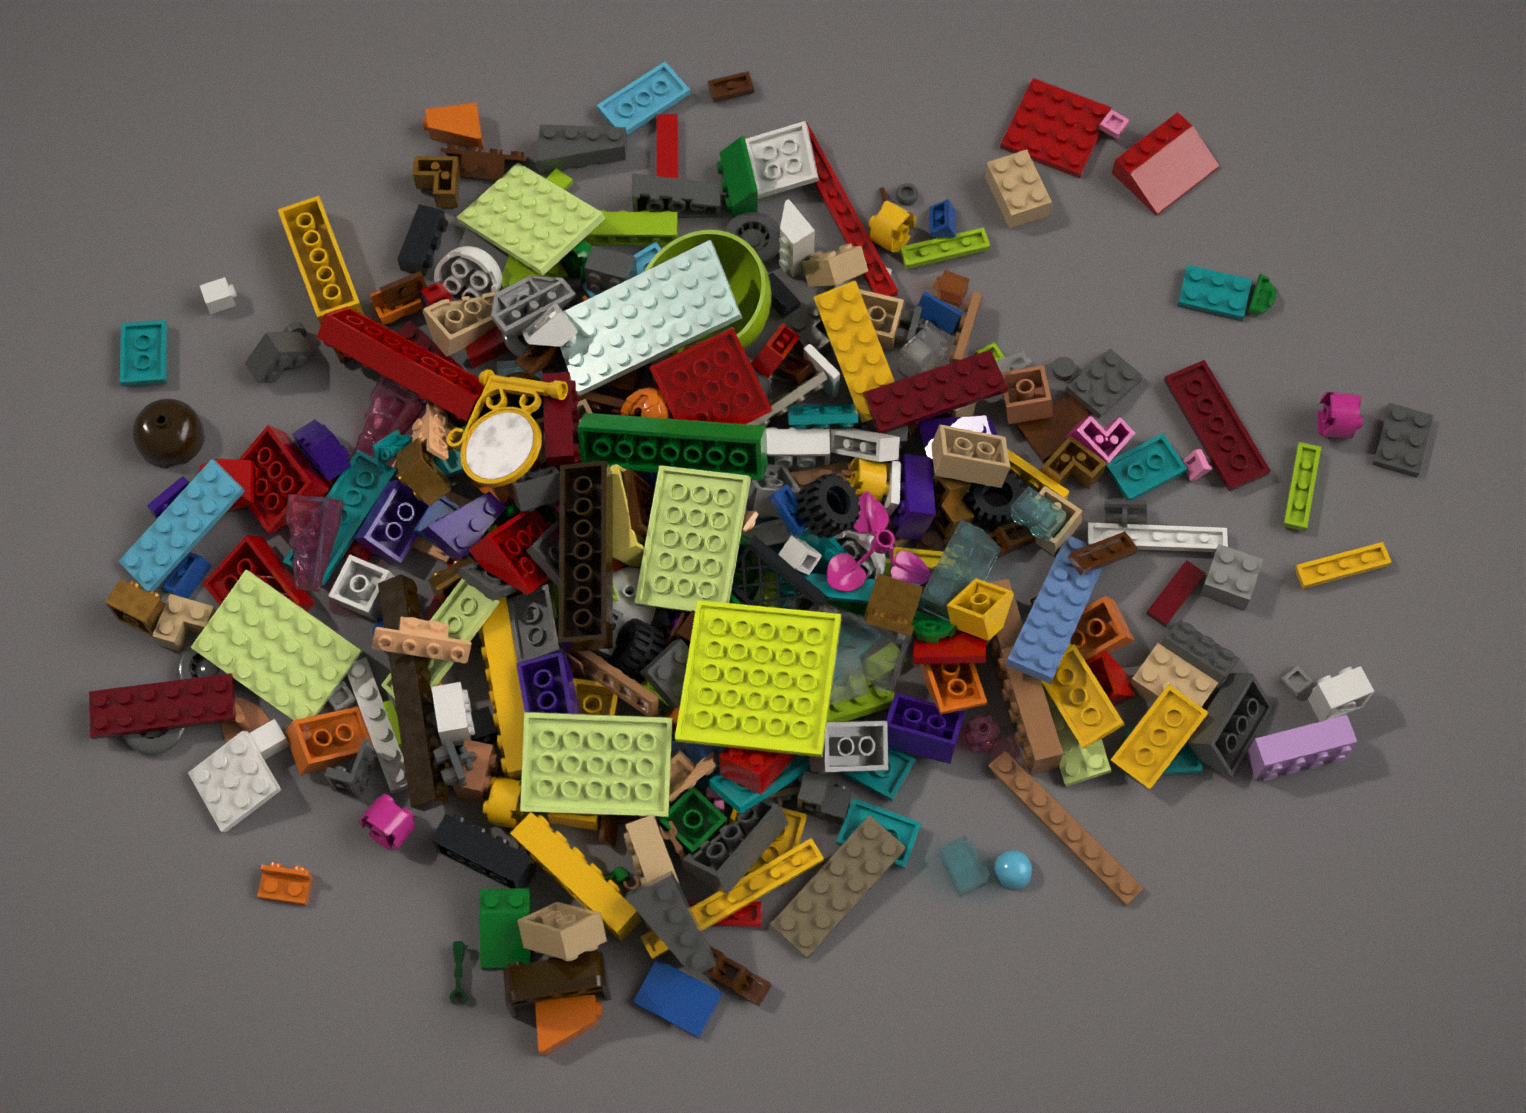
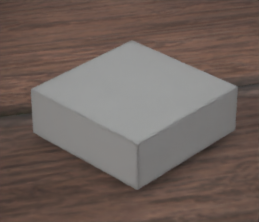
[1279,665,1314,699]
[328,681,357,711]

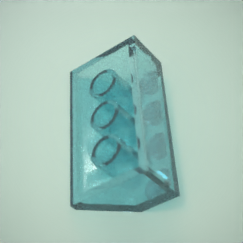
[918,519,1001,622]

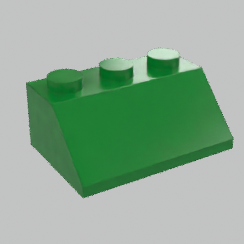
[716,136,758,218]

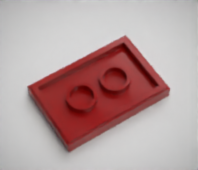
[913,629,987,664]

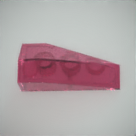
[353,376,427,459]
[285,494,344,592]

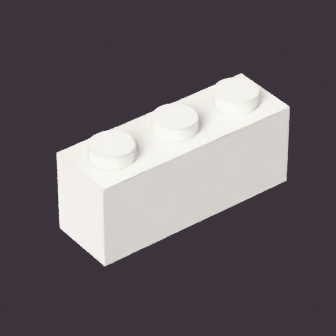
[830,428,900,462]

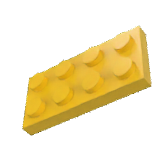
[1041,644,1125,750]
[1111,684,1209,790]

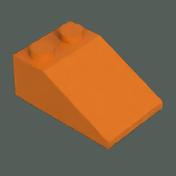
[1070,596,1135,660]
[919,663,987,715]
[285,706,375,775]

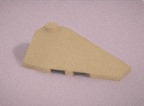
[423,291,499,357]

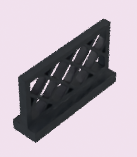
[732,535,829,612]

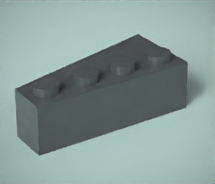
[536,124,627,175]
[632,173,721,218]
[683,799,788,895]
[626,871,716,977]

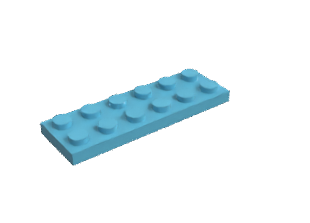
[118,459,245,592]

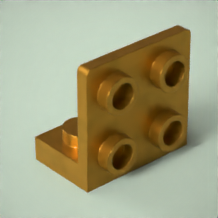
[863,574,923,636]

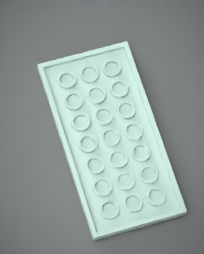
[560,240,742,396]

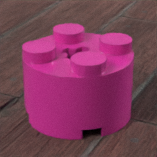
[1317,392,1363,439]
[359,794,416,851]

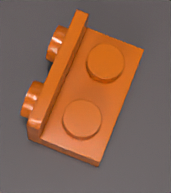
[257,862,313,906]

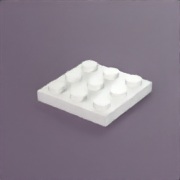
[745,121,819,199]
[188,730,281,832]

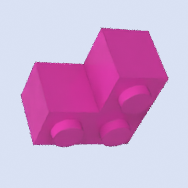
[1065,415,1135,464]

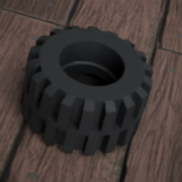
[797,473,861,538]
[966,473,1026,532]
[607,618,664,683]

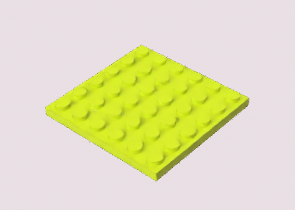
[675,600,842,757]

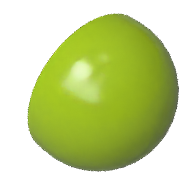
[644,230,772,356]

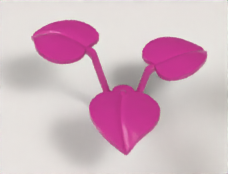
[827,491,933,592]

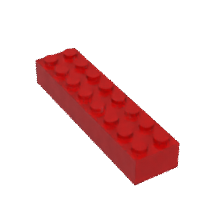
[317,306,486,421]

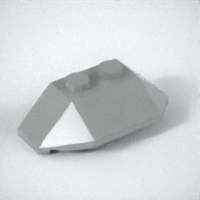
[491,275,576,337]

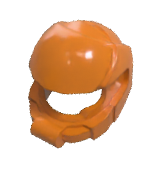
[620,388,673,419]

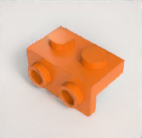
[370,290,424,325]

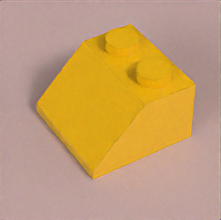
[947,578,1014,641]

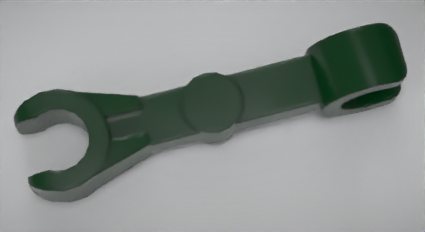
[450,941,467,1005]

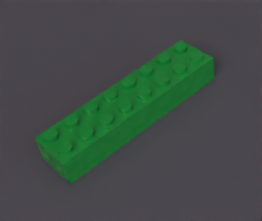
[578,413,768,481]

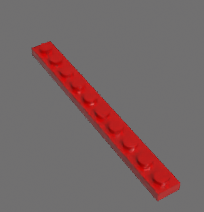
[807,123,898,297]

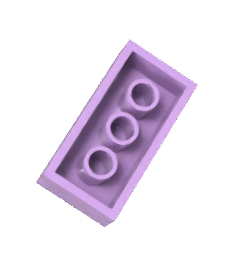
[1246,715,1357,781]

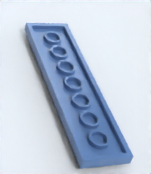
[1006,536,1103,684]

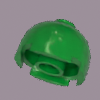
[559,240,592,283]

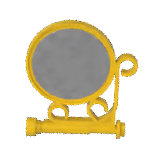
[446,369,568,487]

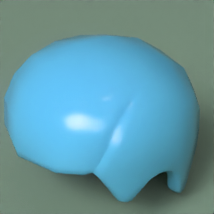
[994,850,1032,890]

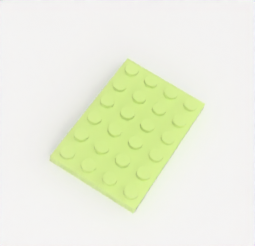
[457,163,605,276]
[634,465,751,612]
[191,570,362,720]
[520,712,672,816]

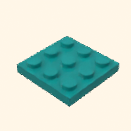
[787,403,858,429]

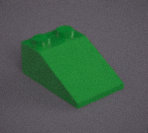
[479,888,532,969]

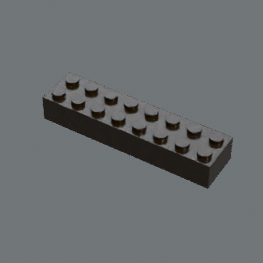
[559,461,613,652]

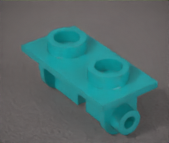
[372,429,413,467]

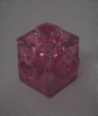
[964,715,1001,752]

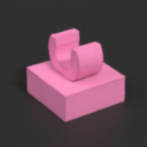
[1099,109,1129,139]
[1182,449,1213,481]
[706,787,727,814]

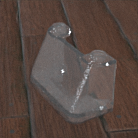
[818,604,915,694]

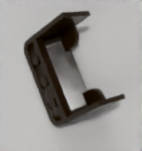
[503,949,611,1018]

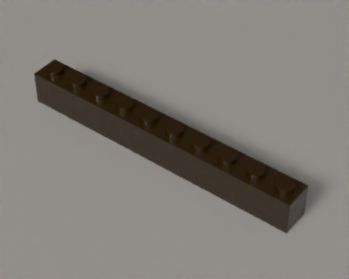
[378,574,449,812]

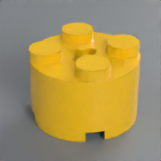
[868,201,916,253]
[847,457,890,503]
[483,777,529,829]

